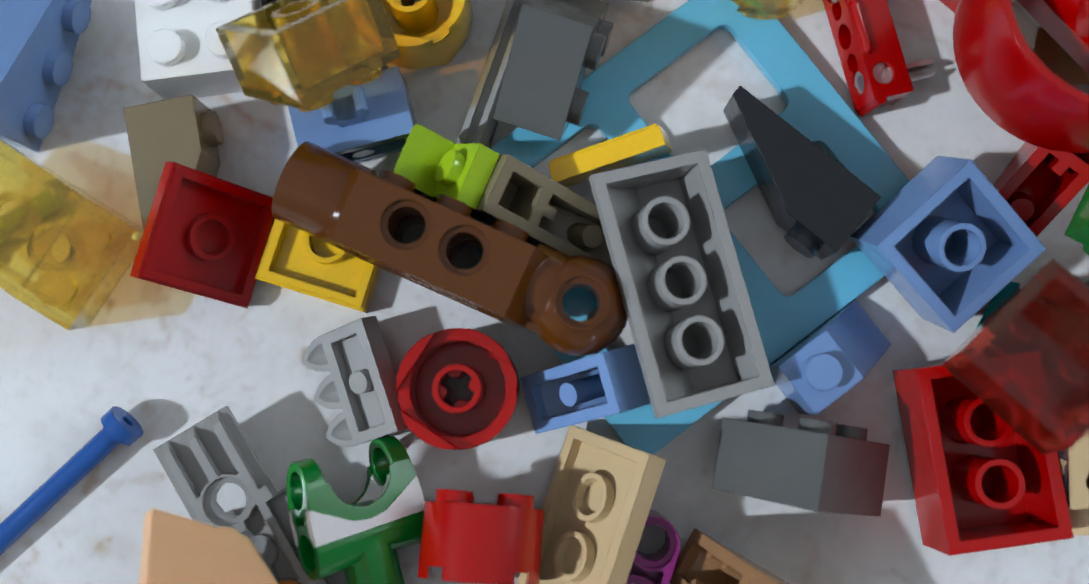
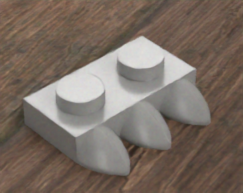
[302,316,408,447]

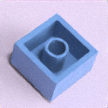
[850,156,1046,333]

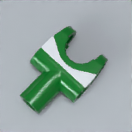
[286,435,425,584]

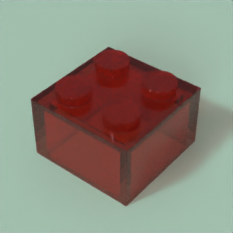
[941,259,1089,455]

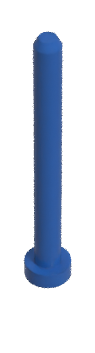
[0,406,143,556]

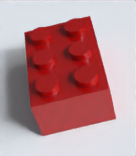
[892,352,1074,556]

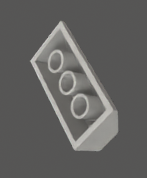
[589,149,775,418]

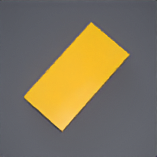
[548,123,672,188]

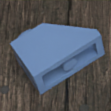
[769,299,892,415]
[520,344,651,434]

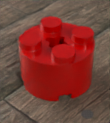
[396,328,520,450]
[417,489,544,584]

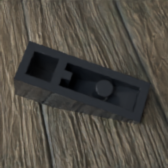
[723,85,881,260]

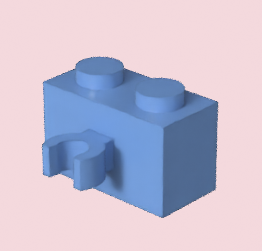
[285,65,417,163]

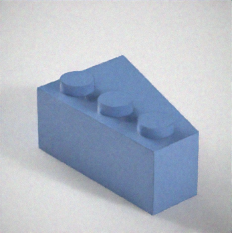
[0,0,92,153]

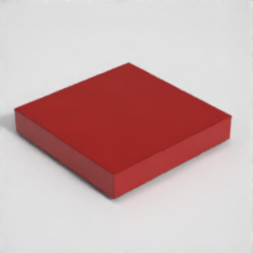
[130,162,275,309]

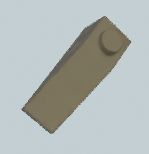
[123,94,224,232]
[471,154,614,269]

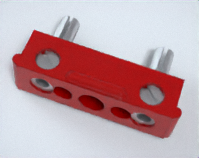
[823,0,936,117]

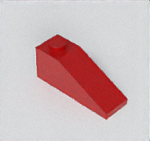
[993,142,1089,237]

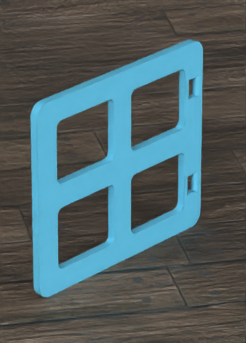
[471,0,909,454]

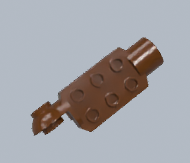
[272,141,628,356]

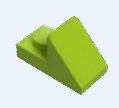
[393,124,500,210]

